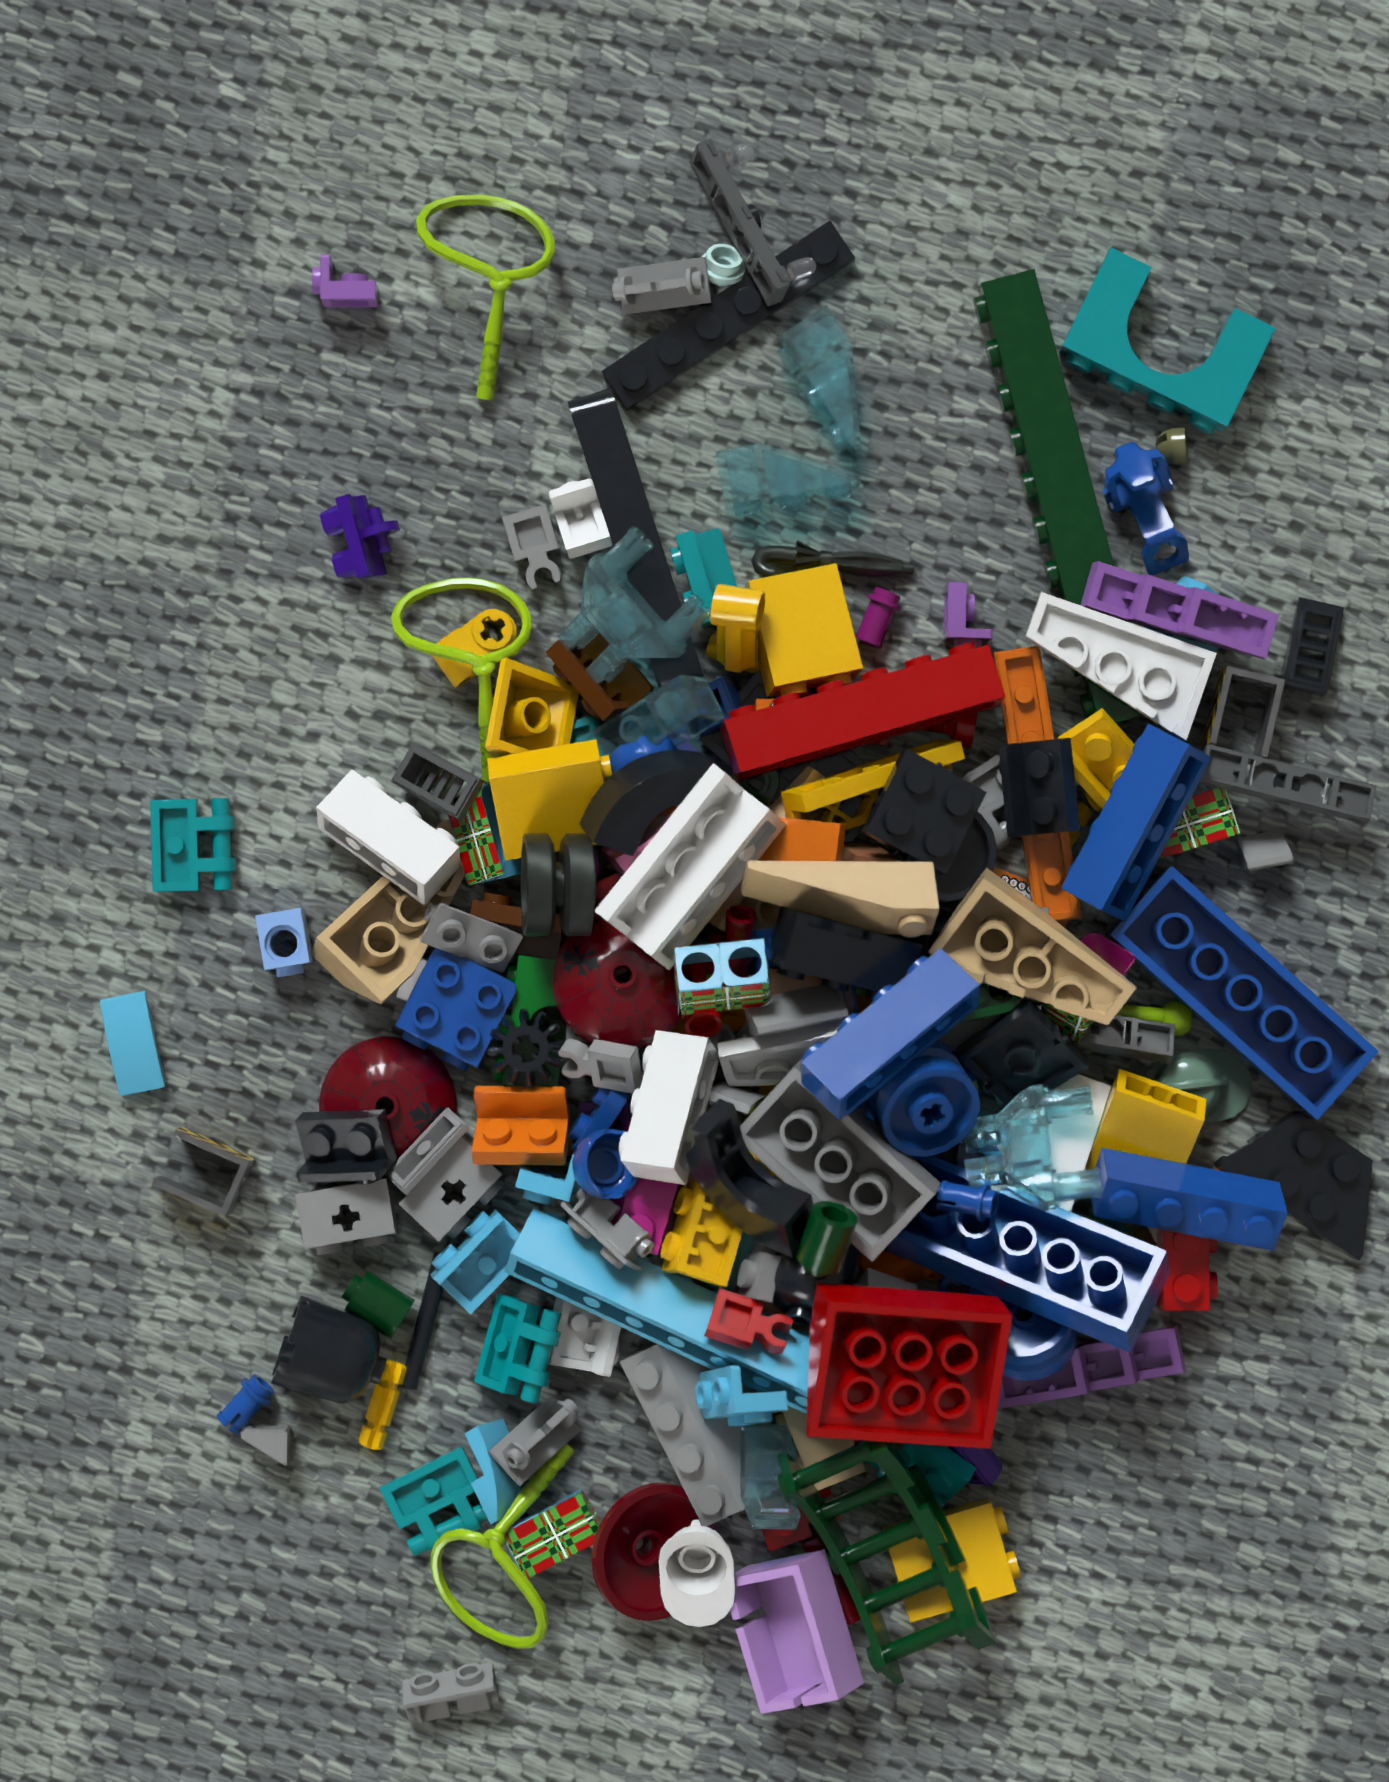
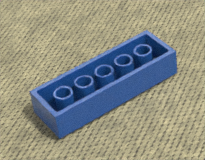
[1105,865,1379,1120]
[884,1155,1170,1353]

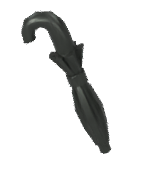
[751,540,914,577]

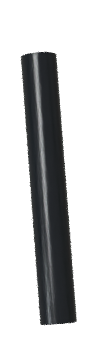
[400,1252,443,1390]

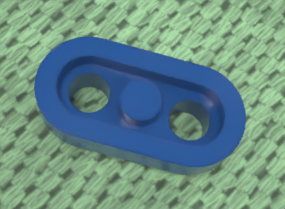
[568,1087,630,1151]

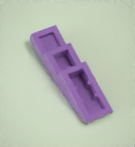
[1080,561,1279,659]
[998,1325,1186,1409]

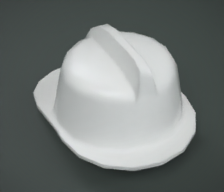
[659,1519,735,1627]

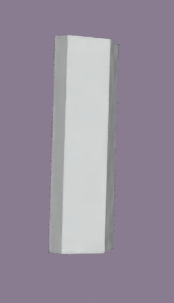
[595,763,786,970]

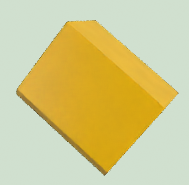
[485,658,579,757]

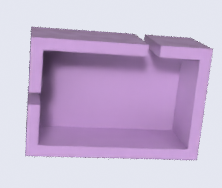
[730,1549,864,1714]

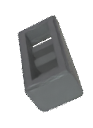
[391,742,484,821]

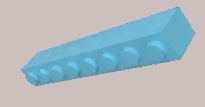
[505,1208,810,1414]

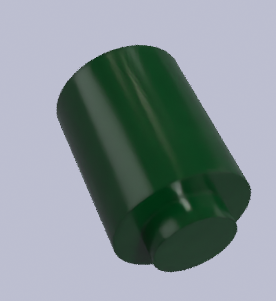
[797,1201,858,1277]
[341,1271,415,1339]

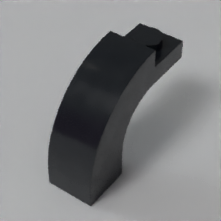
[579,750,742,856]
[685,1098,814,1257]

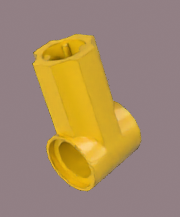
[710,584,766,673]

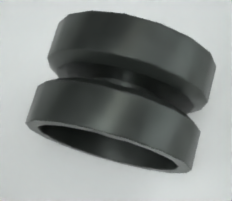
[520,833,596,936]

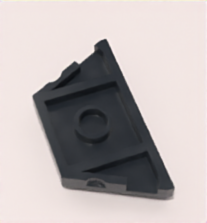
[1213,1110,1373,1260]

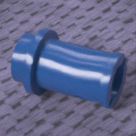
[937,1180,999,1222]
[217,1374,274,1434]

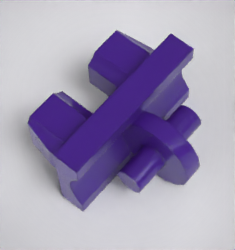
[320,494,400,578]

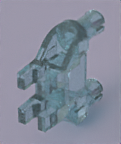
[557,526,711,683]
[963,1084,1103,1211]

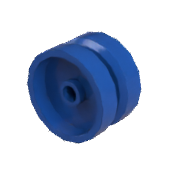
[865,1040,980,1157]
[976,1289,1079,1381]

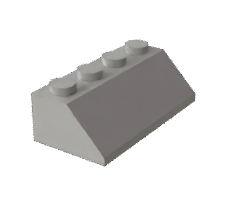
[740,1058,941,1262]
[620,1342,785,1526]

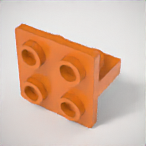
[471,1086,574,1165]

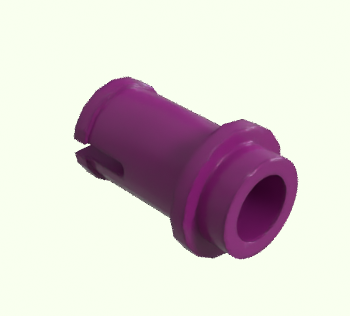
[855,587,902,648]

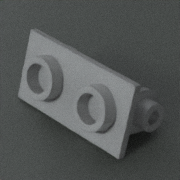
[612,257,712,315]
[420,902,523,973]
[560,1188,654,1272]
[488,1397,581,1486]
[402,1662,499,1724]

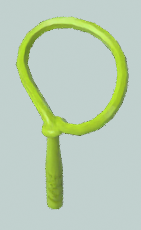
[416,194,555,400]
[391,578,533,782]
[430,1444,574,1649]

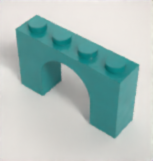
[1058,247,1276,434]

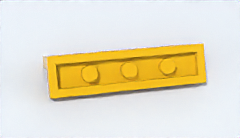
[781,739,965,830]

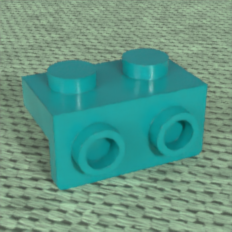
[670,528,737,628]

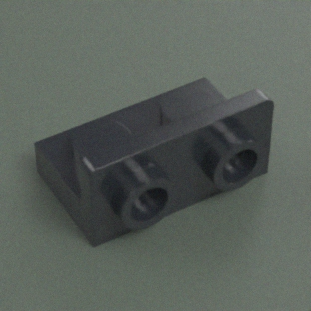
[999,738,1080,837]
[295,1109,397,1186]

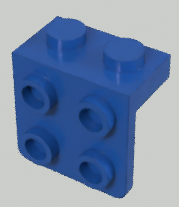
[395,948,516,1071]

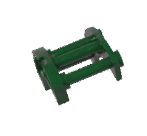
[777,1440,996,1685]

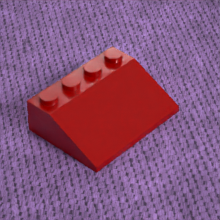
[806,1283,1012,1449]

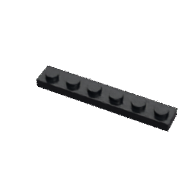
[602,220,855,411]

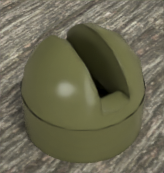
[1155,427,1188,465]

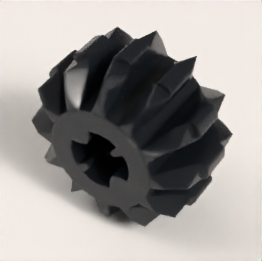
[487,1009,565,1088]

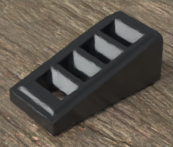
[1280,597,1344,697]

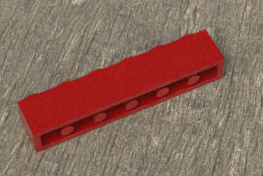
[720,642,1006,781]

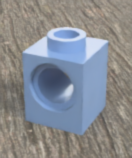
[255,908,314,978]

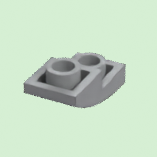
[708,1082,766,1125]

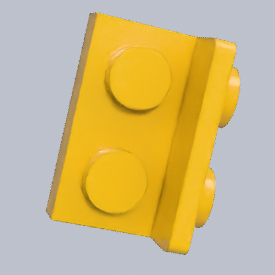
[1058,708,1134,812]
[660,1181,743,1287]

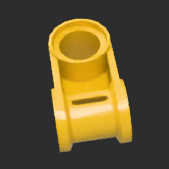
[431,609,517,689]

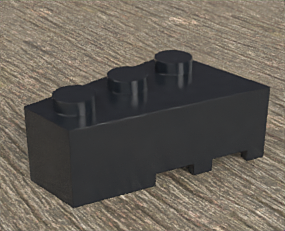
[767,906,923,999]

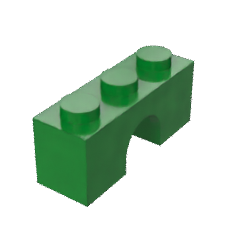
[494,955,563,1086]

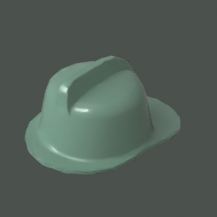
[1145,1049,1252,1123]

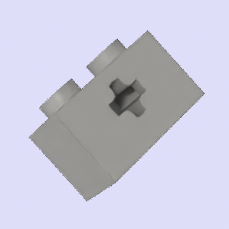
[399,1135,503,1242]
[295,1177,399,1255]

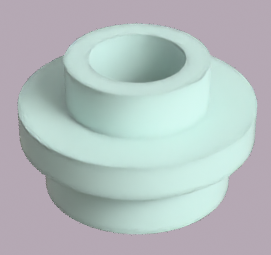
[702,244,745,286]

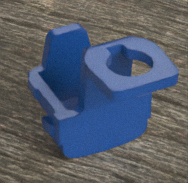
[1102,442,1189,575]

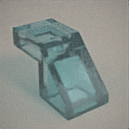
[740,1424,801,1529]

